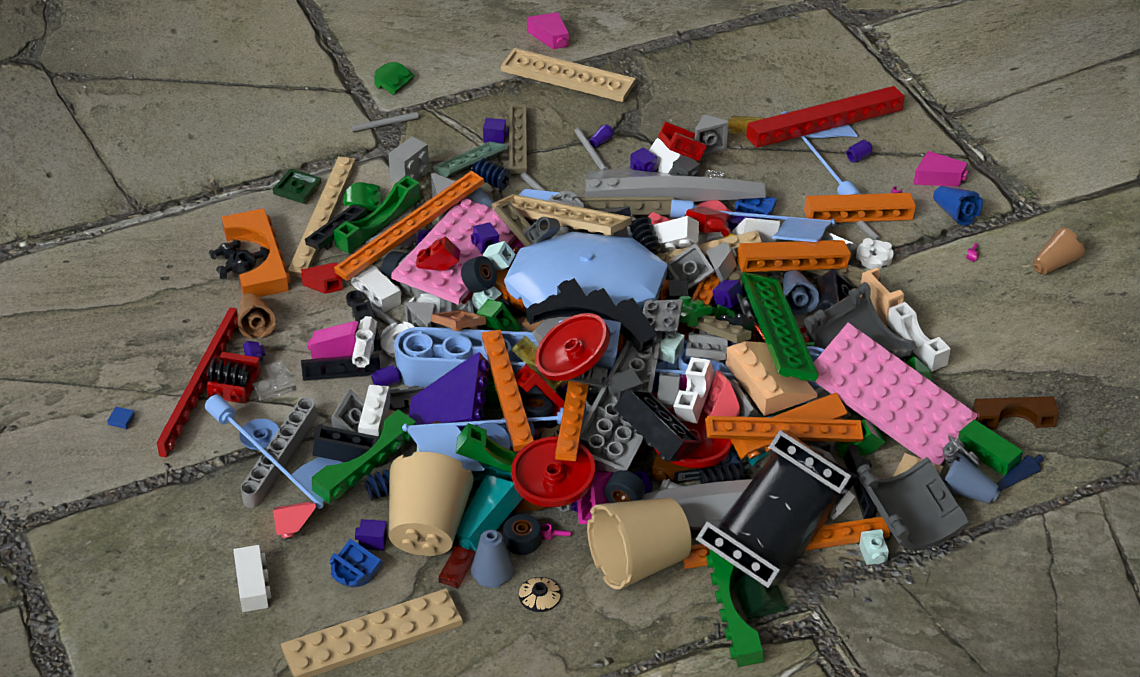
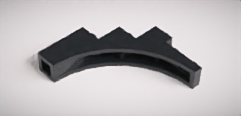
[526,278,657,352]

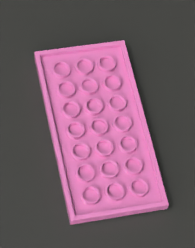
[391,198,517,305]
[814,323,977,465]

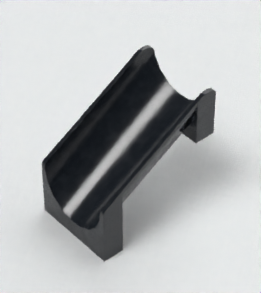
[696,430,858,588]

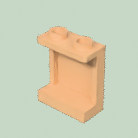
[860,267,904,327]

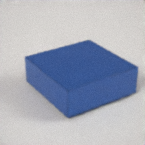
[107,407,135,429]

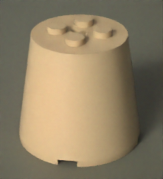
[389,452,473,556]
[587,498,691,590]

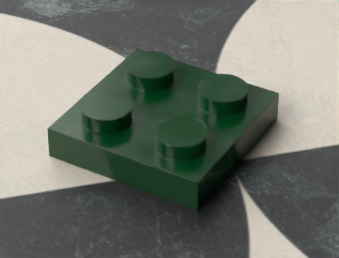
[273,169,322,204]

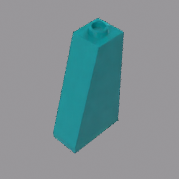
[456,474,523,551]

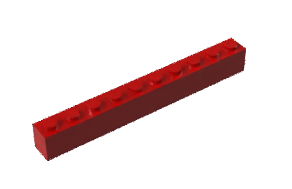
[746,86,905,148]

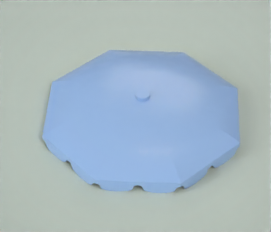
[504,232,668,311]

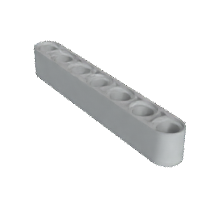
[240,397,316,508]

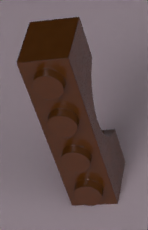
[973,396,1059,429]

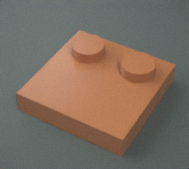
[431,310,486,331]

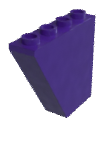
[409,352,490,431]

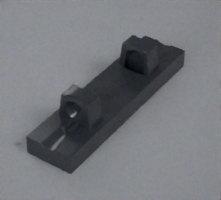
[305,204,368,250]
[301,354,381,381]
[844,445,877,519]

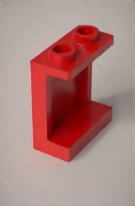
[658,121,707,161]
[207,352,261,404]
[514,365,565,416]

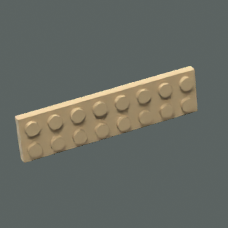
[501,48,636,102]
[492,194,632,236]
[281,588,463,677]

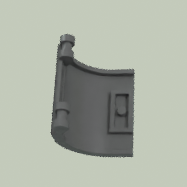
[804,282,917,359]
[857,457,971,550]

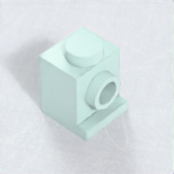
[658,333,685,364]
[859,529,889,565]

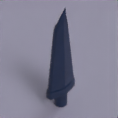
[997,454,1044,491]

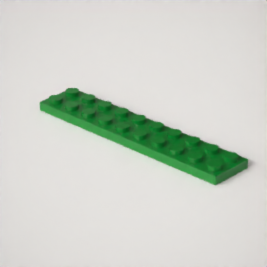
[741,272,819,381]

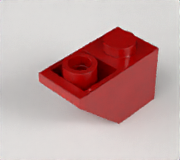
[416,236,460,271]
[300,262,343,294]

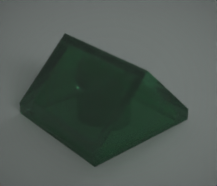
[733,574,789,620]

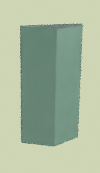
[432,141,508,178]

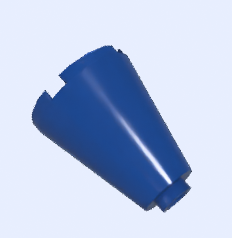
[933,186,983,226]

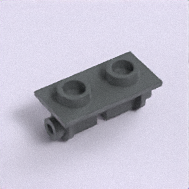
[389,386,424,410]

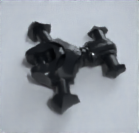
[209,239,270,280]

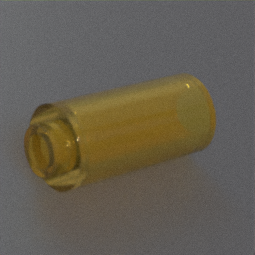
[728,116,765,134]

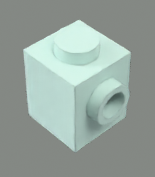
[483,241,516,270]
[470,286,502,311]

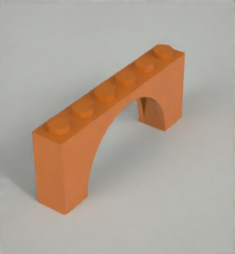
[221,208,291,297]

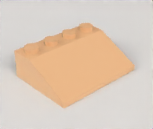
[725,341,818,416]

